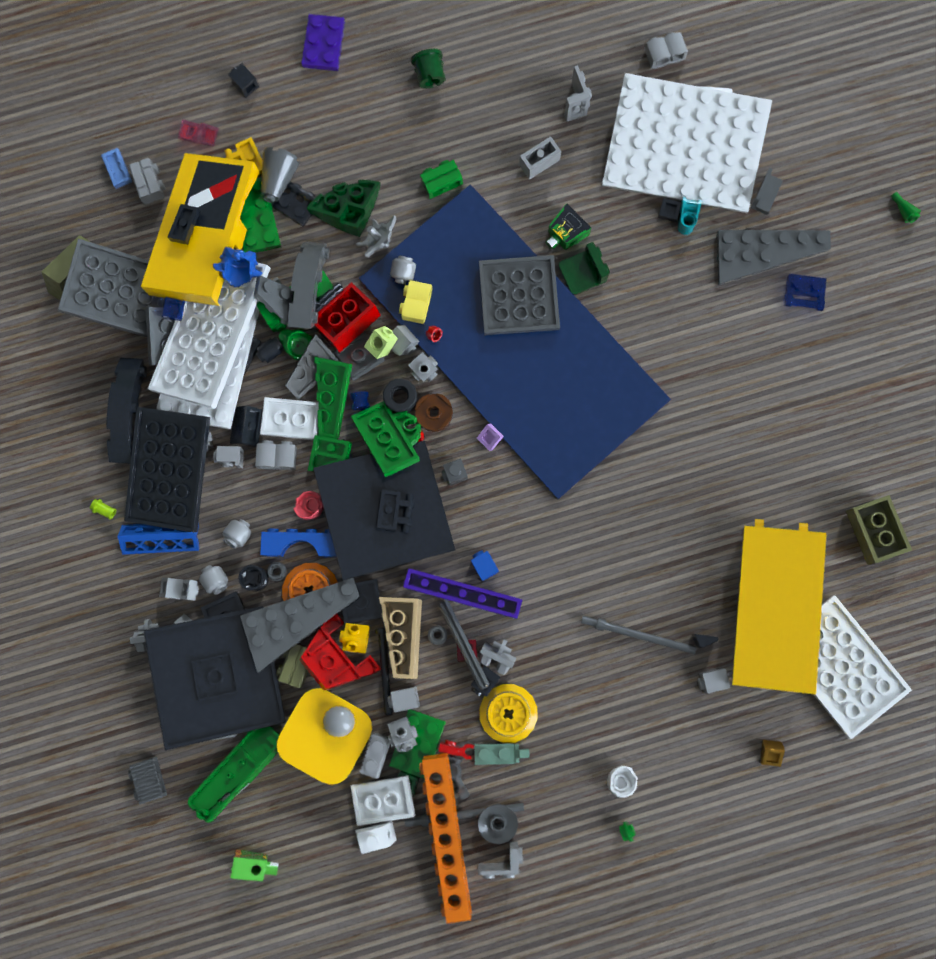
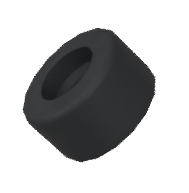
[383,379,418,414]

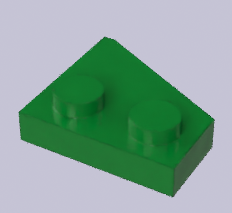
[308,435,352,472]

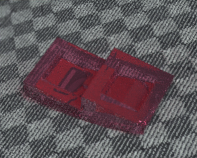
[178,119,219,146]

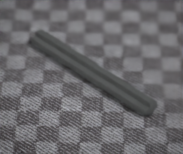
[439,600,489,690]

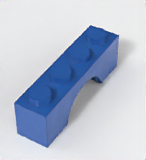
[260,528,337,558]

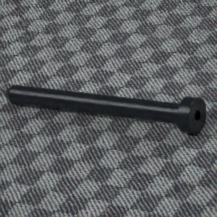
[375,628,392,716]

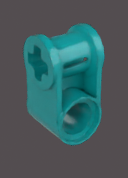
[677,196,702,235]

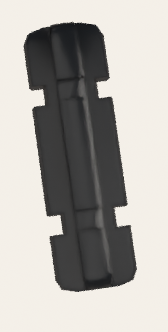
[315,283,344,312]

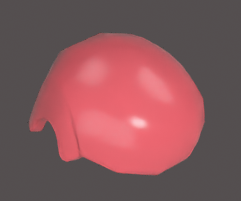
[293,491,323,520]

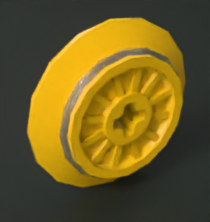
[479,684,538,743]

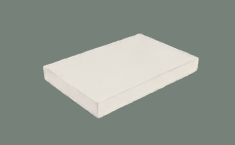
[260,397,319,440]
[351,775,415,826]

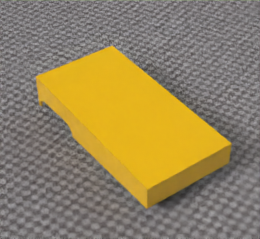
[732,519,826,694]

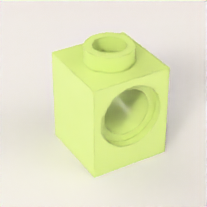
[364,326,398,359]

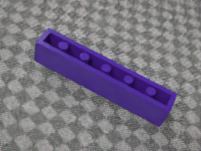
[403,568,522,619]

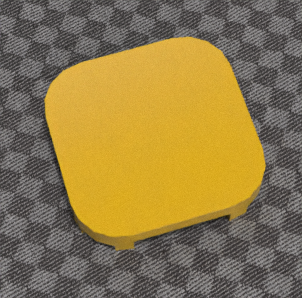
[277,688,372,785]

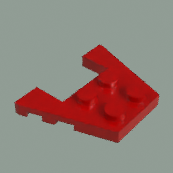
[299,614,381,691]

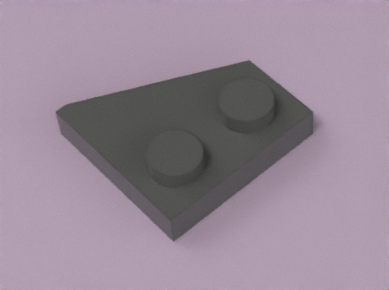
[254,275,294,325]

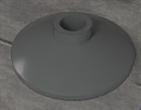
[478,804,518,844]

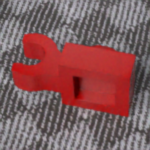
[438,740,474,760]

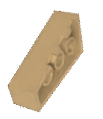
[379,597,422,679]

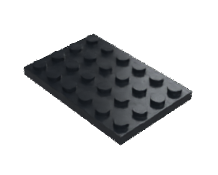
[124,407,210,533]

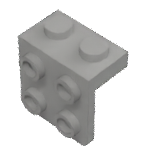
[478,842,523,879]

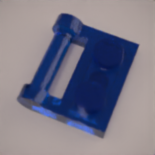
[784,274,827,311]

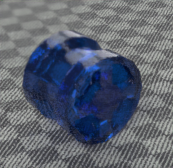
[350,391,370,411]

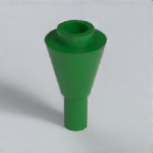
[891,192,921,223]

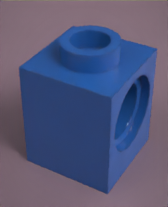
[471,550,499,582]

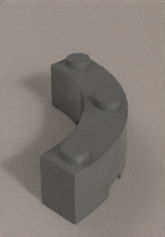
[288,241,329,329]

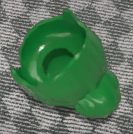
[279,329,312,360]

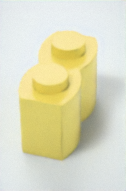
[399,280,432,324]

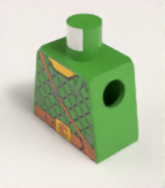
[230,849,279,881]

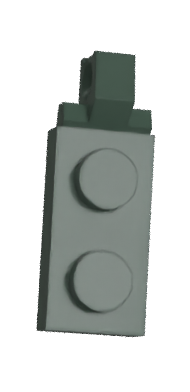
[474,743,530,765]

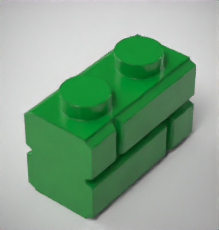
[420,160,463,199]

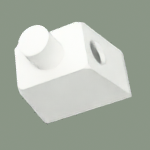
[355,821,397,854]

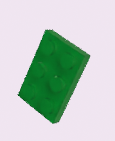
[389,709,446,779]

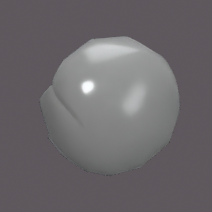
[323,706,355,737]

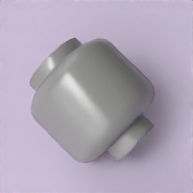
[390,256,416,284]
[222,519,252,549]
[199,565,228,595]

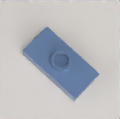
[101,148,133,189]

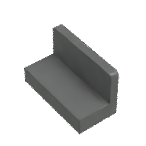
[750,167,783,215]

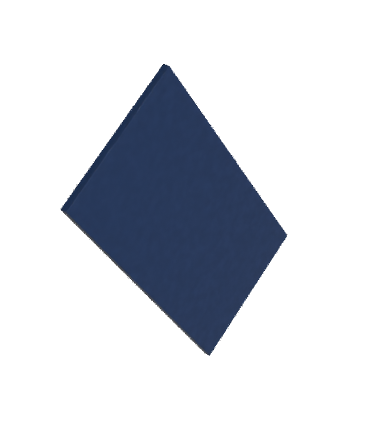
[359,184,671,500]

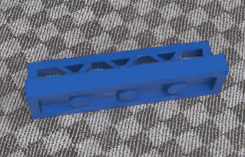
[118,523,200,555]

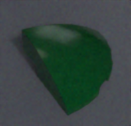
[307,180,381,237]

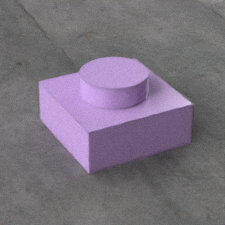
[477,424,504,451]

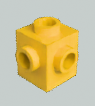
[339,623,369,653]

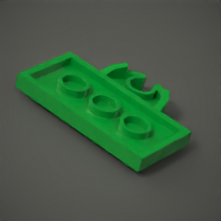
[240,177,281,253]
[351,401,421,478]

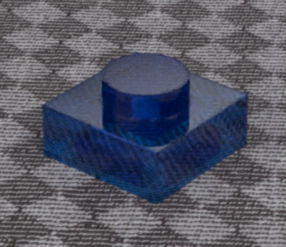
[162,297,185,321]

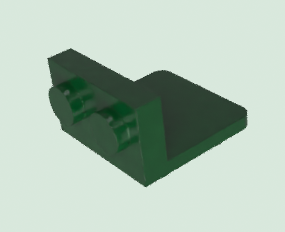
[558,242,610,295]

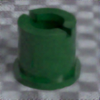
[410,49,446,89]

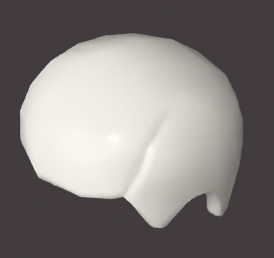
[607,766,637,798]

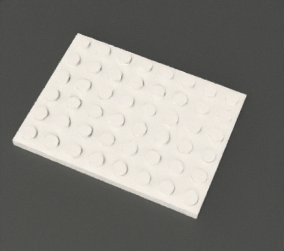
[602,73,772,213]

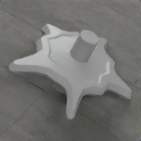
[356,215,396,258]

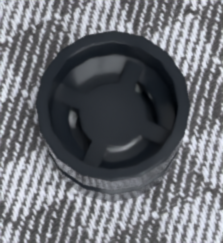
[238,565,269,592]

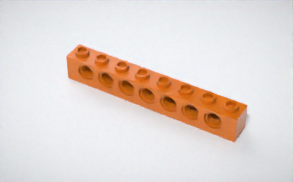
[420,753,472,923]

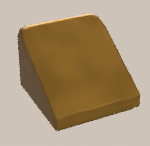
[761,740,785,767]

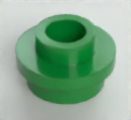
[619,821,636,842]

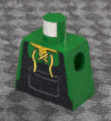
[545,204,592,250]

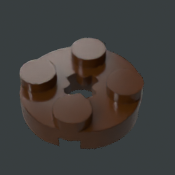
[415,394,453,432]

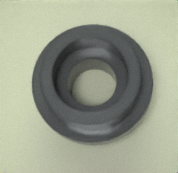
[267,562,287,581]
[428,625,447,645]

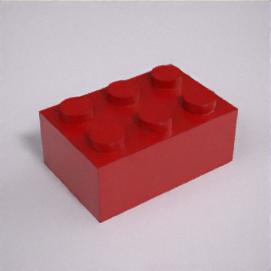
[314,282,381,353]

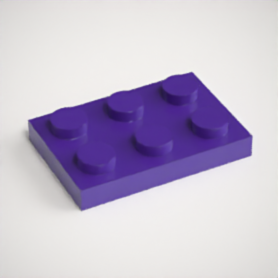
[302,14,345,71]

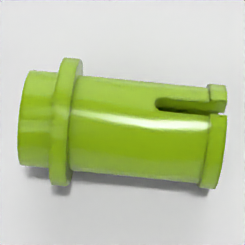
[90,499,117,520]

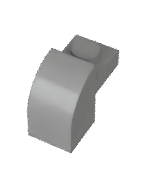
[159,578,198,601]

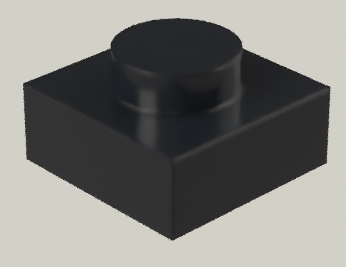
[658,198,682,222]

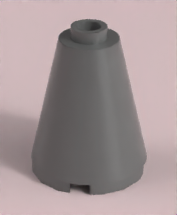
[261,147,300,203]

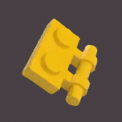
[224,137,263,174]

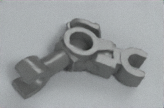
[436,756,470,800]

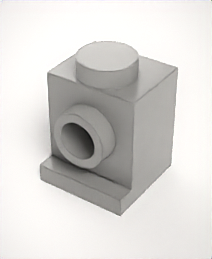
[213,446,244,468]

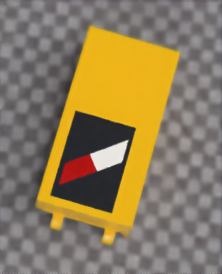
[141,153,260,306]

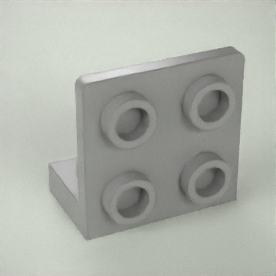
[564,65,592,122]

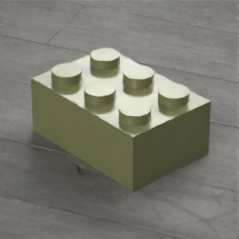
[846,495,912,565]

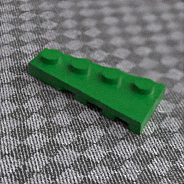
[315,357,352,439]

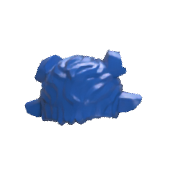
[213,247,262,287]

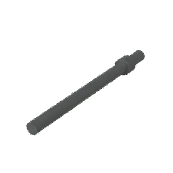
[581,616,697,654]
[405,803,524,827]

